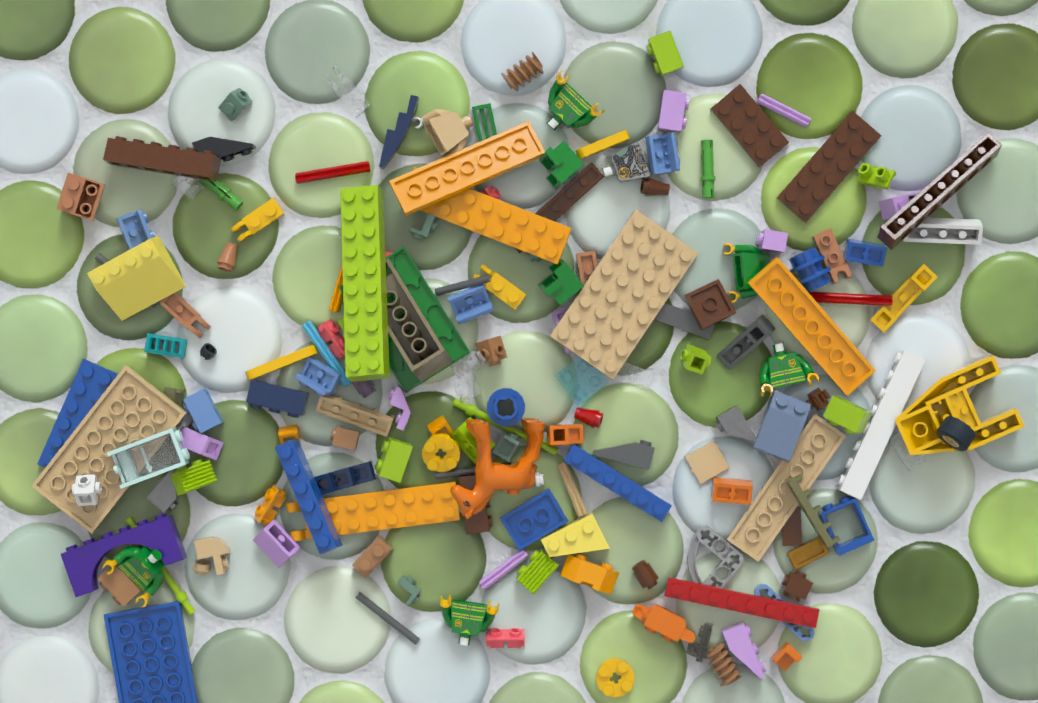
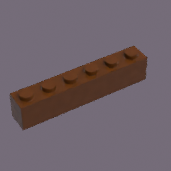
[103,136,221,182]

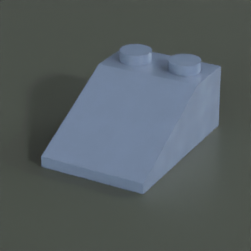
[753,390,811,462]

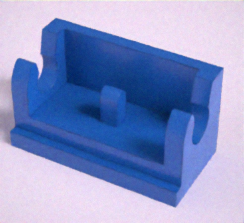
[844,238,887,267]

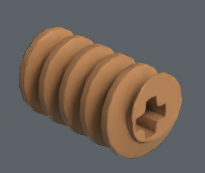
[501,52,544,92]
[705,642,742,686]

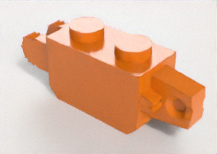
[632,603,696,643]

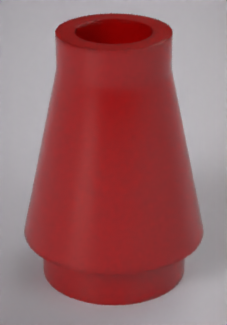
[574,407,604,428]

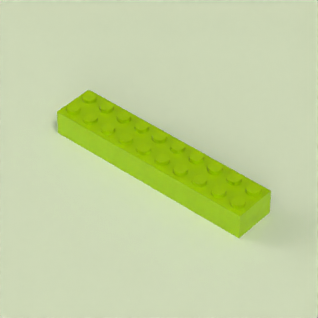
[340,185,390,382]

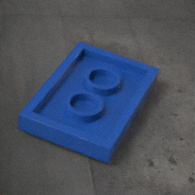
[500,488,569,551]

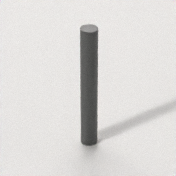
[435,274,491,296]

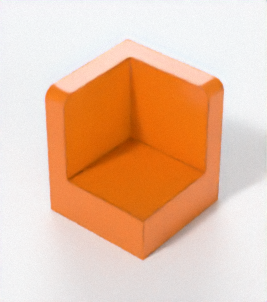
[771,641,802,671]

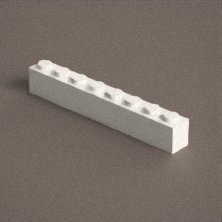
[837,350,925,500]

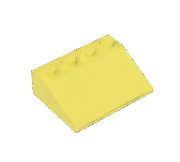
[87,235,186,321]

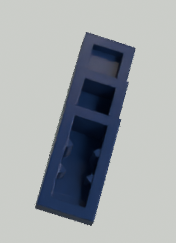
[379,95,419,169]
[314,461,376,495]

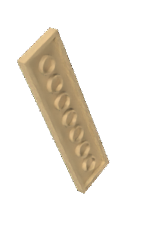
[726,414,846,562]

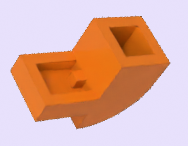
[546,424,584,445]

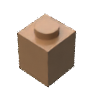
[330,426,360,451]

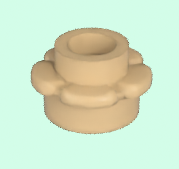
[192,559,211,575]

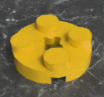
[422,433,461,472]
[596,658,635,697]

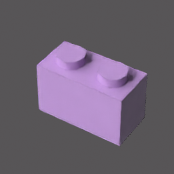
[657,90,689,133]
[755,229,788,254]
[253,520,300,568]

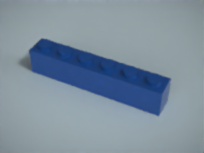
[275,439,343,554]
[563,444,672,522]

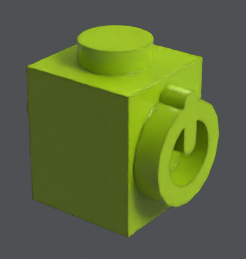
[680,344,711,375]

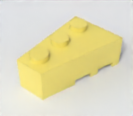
[541,512,610,557]

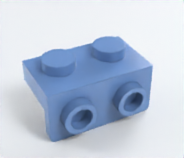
[645,132,680,175]
[116,209,155,250]
[448,284,494,324]
[294,356,342,397]

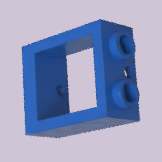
[818,495,874,556]

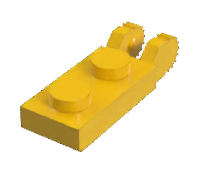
[230,198,285,242]
[473,264,527,310]

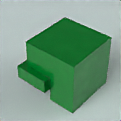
[539,141,584,189]
[538,259,584,305]

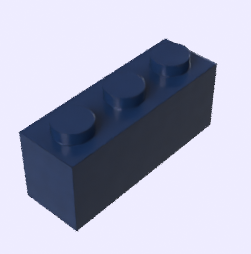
[246,379,309,418]

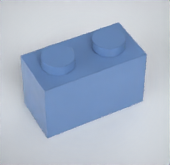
[183,388,224,433]

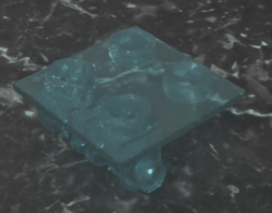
[555,357,608,406]

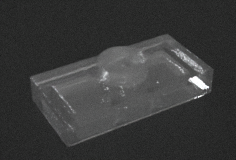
[450,348,488,382]
[614,362,655,391]

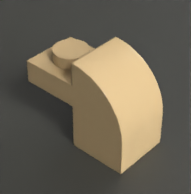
[194,536,231,575]

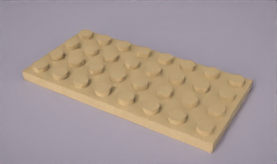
[549,210,698,380]
[31,365,187,534]

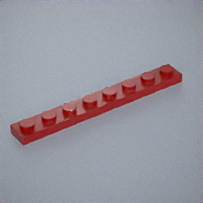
[664,577,820,628]

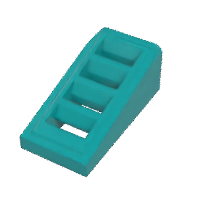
[144,333,187,358]

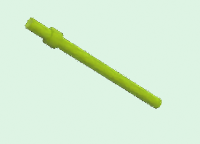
[452,398,558,455]
[125,517,195,615]

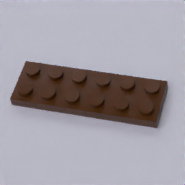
[777,111,882,223]

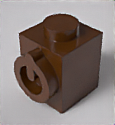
[781,570,813,602]

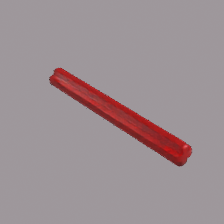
[808,292,893,306]

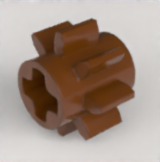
[805,387,830,411]

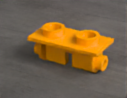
[254,484,287,526]

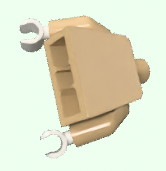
[412,109,473,160]

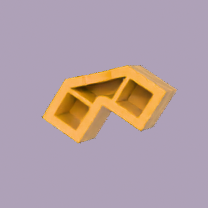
[560,553,619,594]

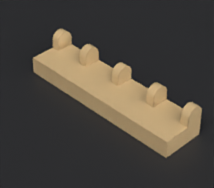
[316,395,395,437]

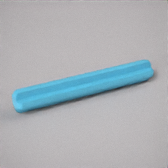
[302,321,352,387]

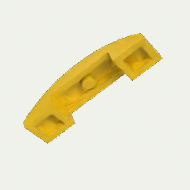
[870,264,938,333]

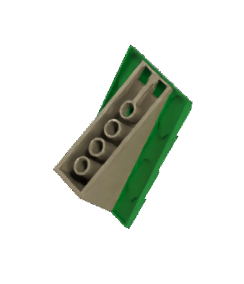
[339,247,471,393]

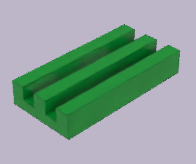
[472,103,497,142]

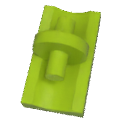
[857,163,896,190]

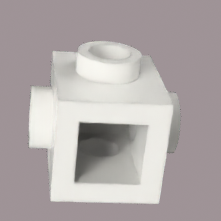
[72,474,102,506]

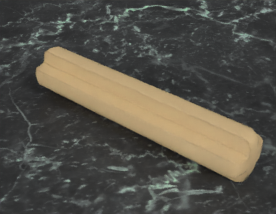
[558,462,587,517]

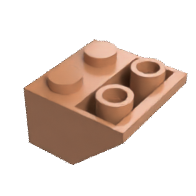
[56,173,105,221]

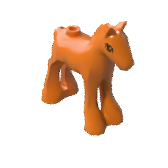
[450,418,546,519]

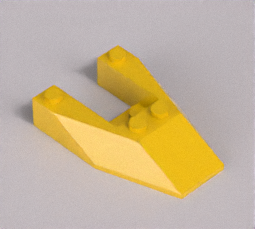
[894,356,1025,455]

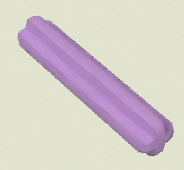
[757,94,811,127]
[479,549,528,590]

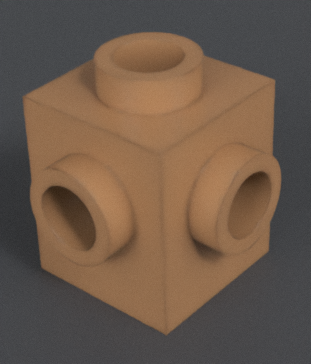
[475,336,508,367]

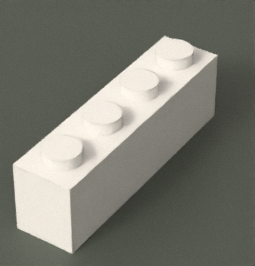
[903,217,983,245]

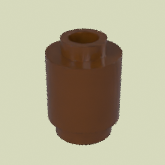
[632,560,659,589]

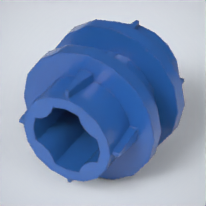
[789,247,831,292]
[487,388,525,427]

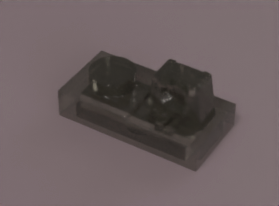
[686,622,714,663]

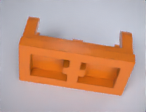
[711,477,753,505]

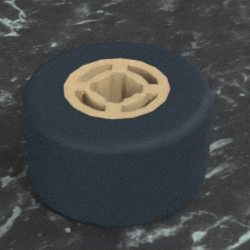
[937,416,976,451]

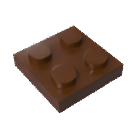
[684,279,737,330]

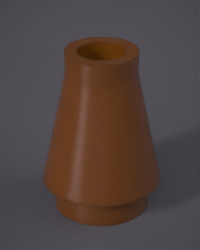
[640,177,670,196]

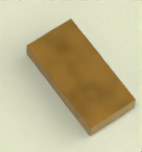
[786,537,829,570]

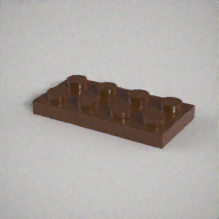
[710,84,789,167]

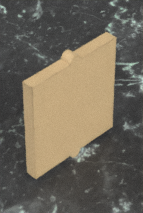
[685,440,729,484]

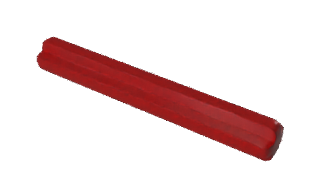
[295,161,371,184]

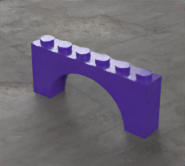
[61,513,187,597]

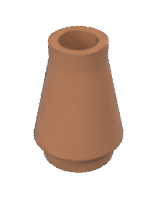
[217,242,237,272]

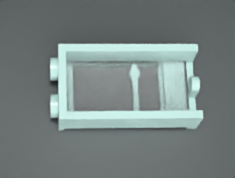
[107,427,190,489]

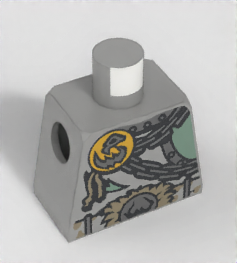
[602,141,650,183]

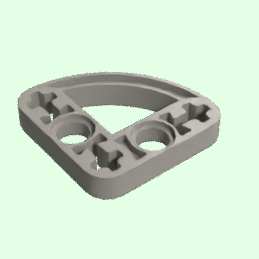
[687,526,744,588]

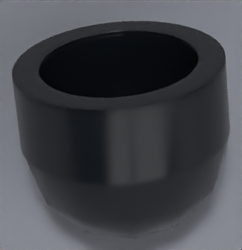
[200,343,217,360]

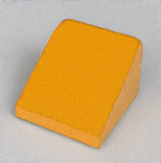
[427,415,454,438]
[278,425,301,444]

